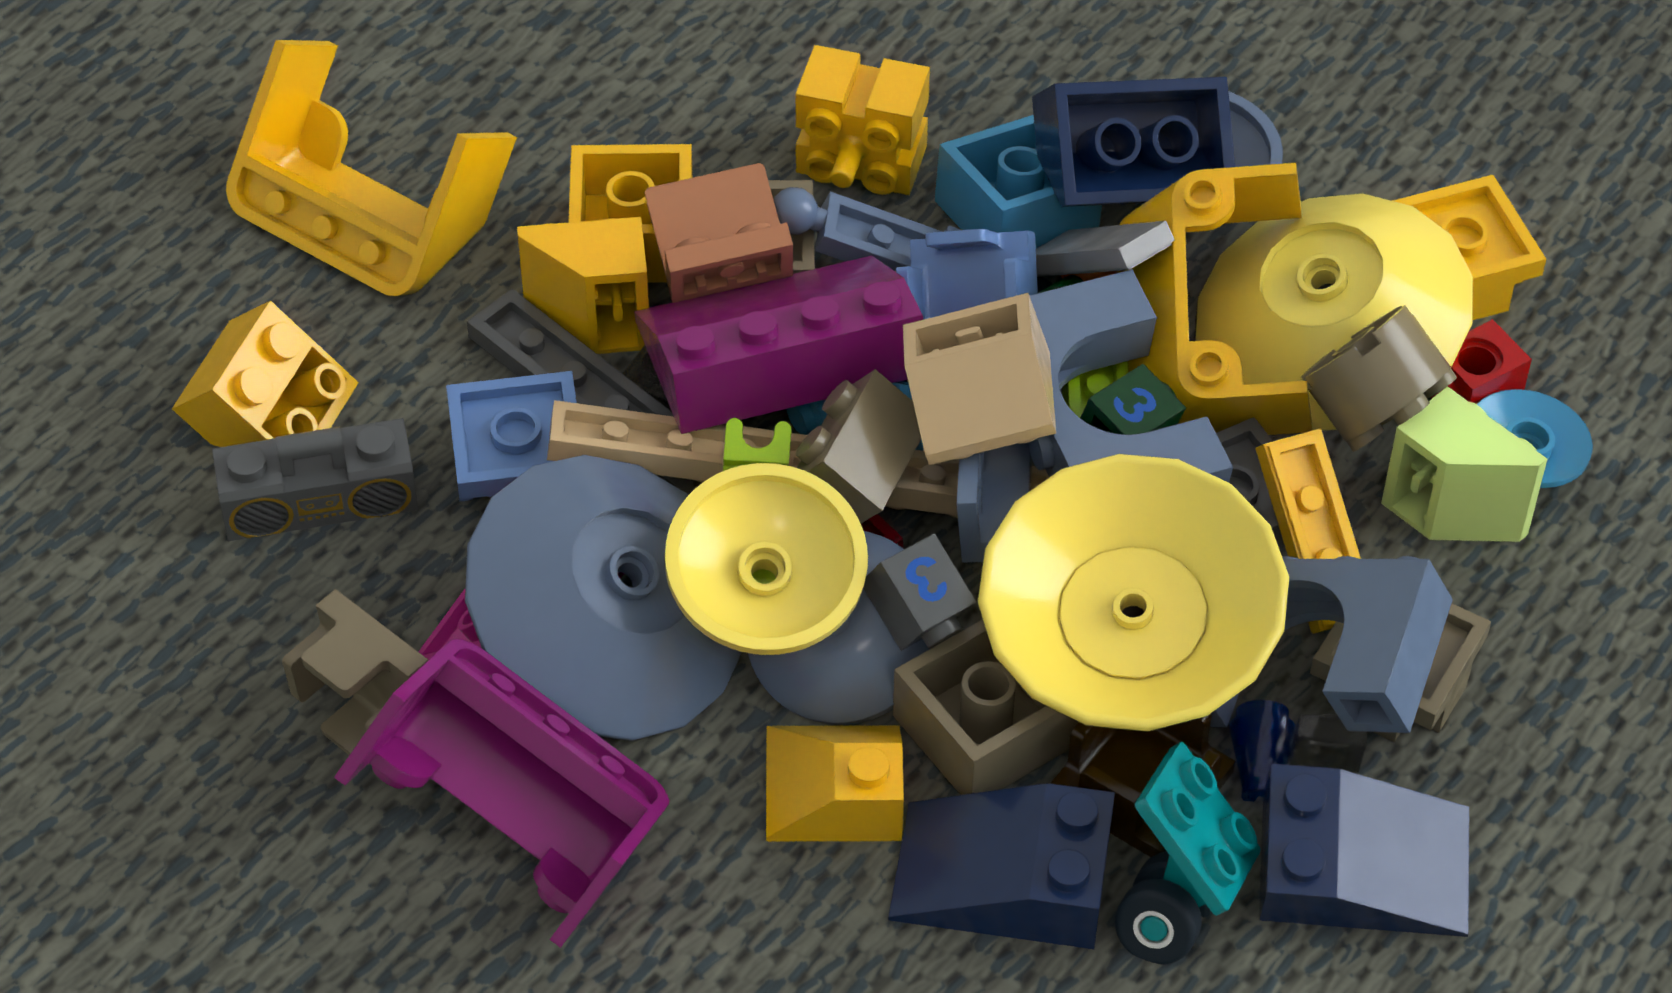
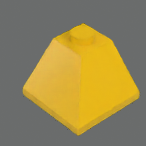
[766,725,904,842]

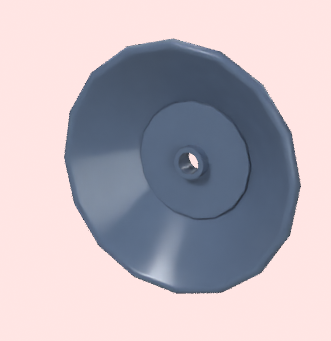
[465,455,742,741]

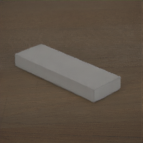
[1036,221,1175,277]

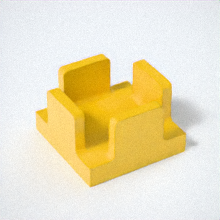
[1392,175,1547,321]

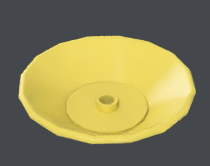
[1195,194,1473,431]
[978,454,1289,732]

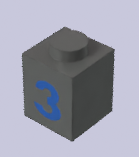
[863,533,976,651]

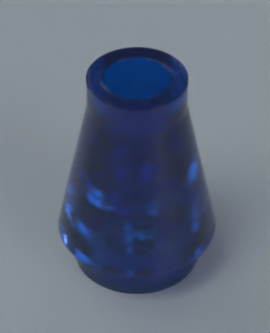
[1229,700,1296,802]

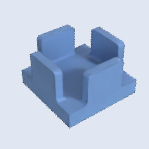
[896,229,1038,320]
[446,371,577,501]

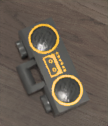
[212,418,418,541]

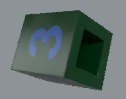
[1080,364,1186,435]

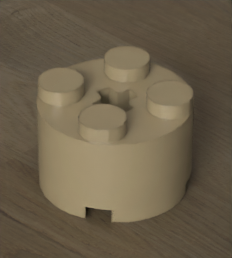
[1301,305,1457,452]

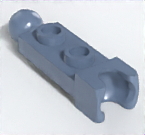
[773,187,961,272]

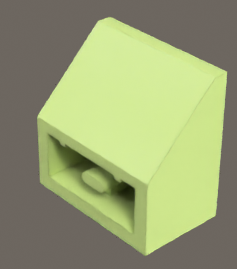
[1381,386,1547,542]

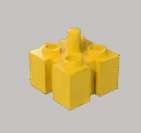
[795,45,930,195]

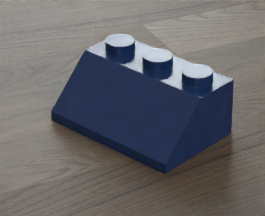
[1032,77,1235,207]

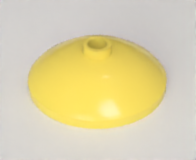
[665,463,868,655]

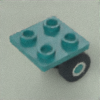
[1115,742,1261,965]

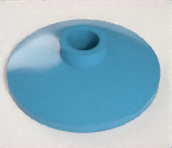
[1477,389,1593,488]

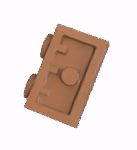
[645,163,793,303]

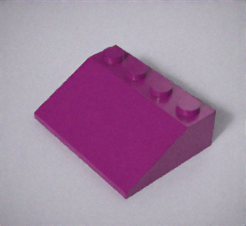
[634,255,923,434]

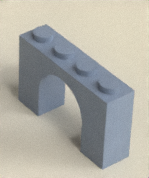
[1028,269,1233,483]
[1210,556,1453,733]

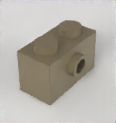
[796,369,921,523]

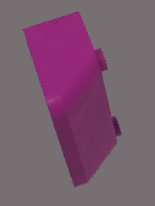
[334,639,669,948]

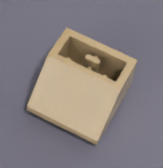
[903,293,1057,465]

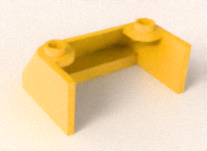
[226,40,517,296]
[1118,163,1312,435]

